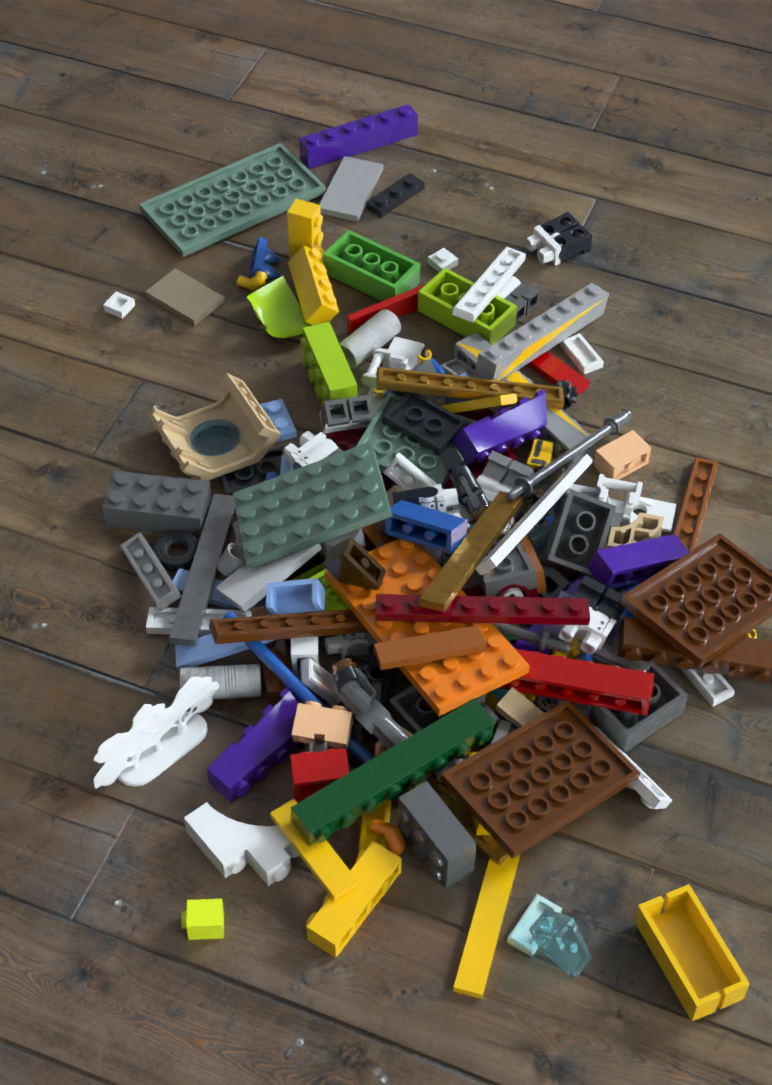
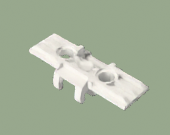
[361,336,424,416]
[555,474,676,532]

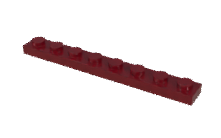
[376,594,590,625]

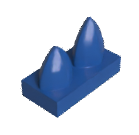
[248,237,281,279]

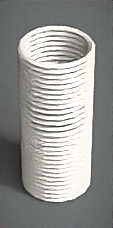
[339,309,401,369]
[180,664,262,700]

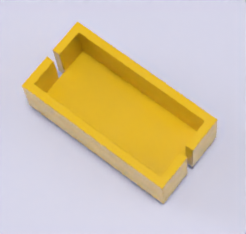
[634,884,749,1022]

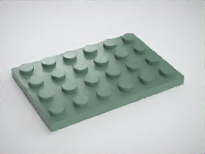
[233,441,393,569]

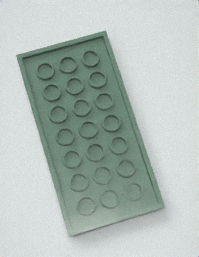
[139,143,326,257]

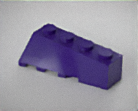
[453,389,547,464]
[207,688,305,802]

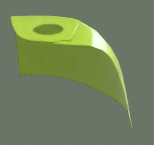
[246,276,312,338]

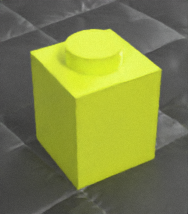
[181,899,224,940]

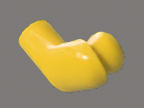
[237,271,267,291]

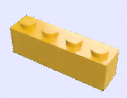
[288,245,339,325]
[306,841,402,958]

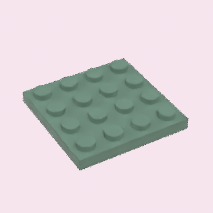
[357,392,477,488]

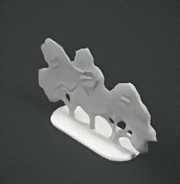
[94,677,219,789]

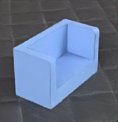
[266,578,326,615]

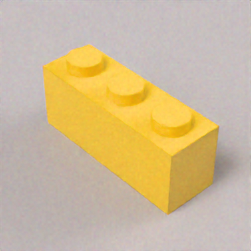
[287,199,324,261]

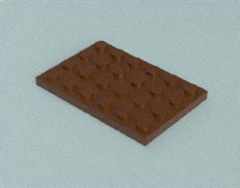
[620,533,772,668]
[440,700,641,859]

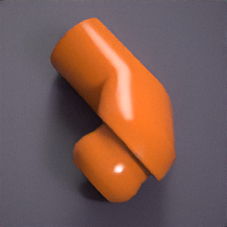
[370,819,405,855]

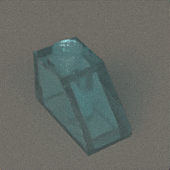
[529,908,593,979]

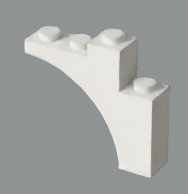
[184,802,299,886]

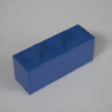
[385,500,467,554]

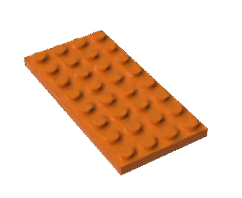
[324,538,530,716]

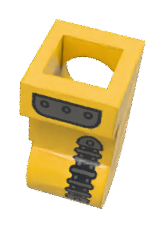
[527,439,554,483]

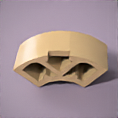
[607,512,664,548]

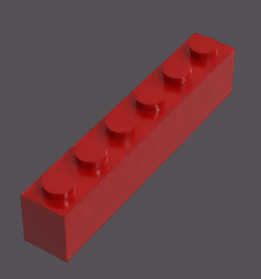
[499,649,654,716]

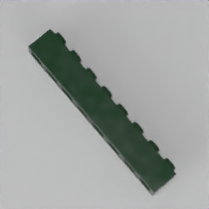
[291,698,495,846]

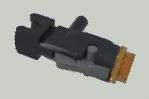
[439,447,490,522]
[332,658,377,744]

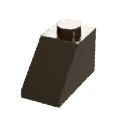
[322,537,386,590]

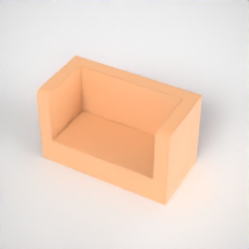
[594,430,651,480]

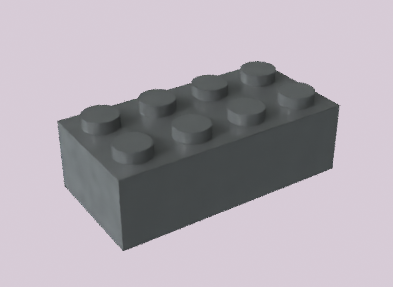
[102,471,212,537]

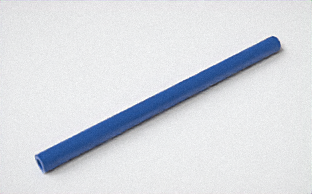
[222,611,375,764]

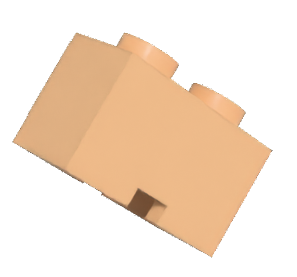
[292,701,353,750]

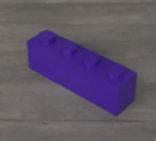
[588,534,689,590]

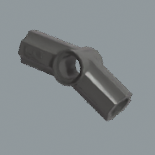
[337,680,410,749]

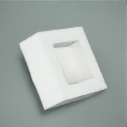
[428,248,458,273]
[103,292,135,319]

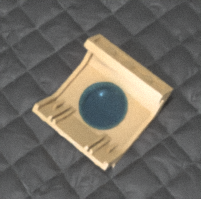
[148,373,281,481]

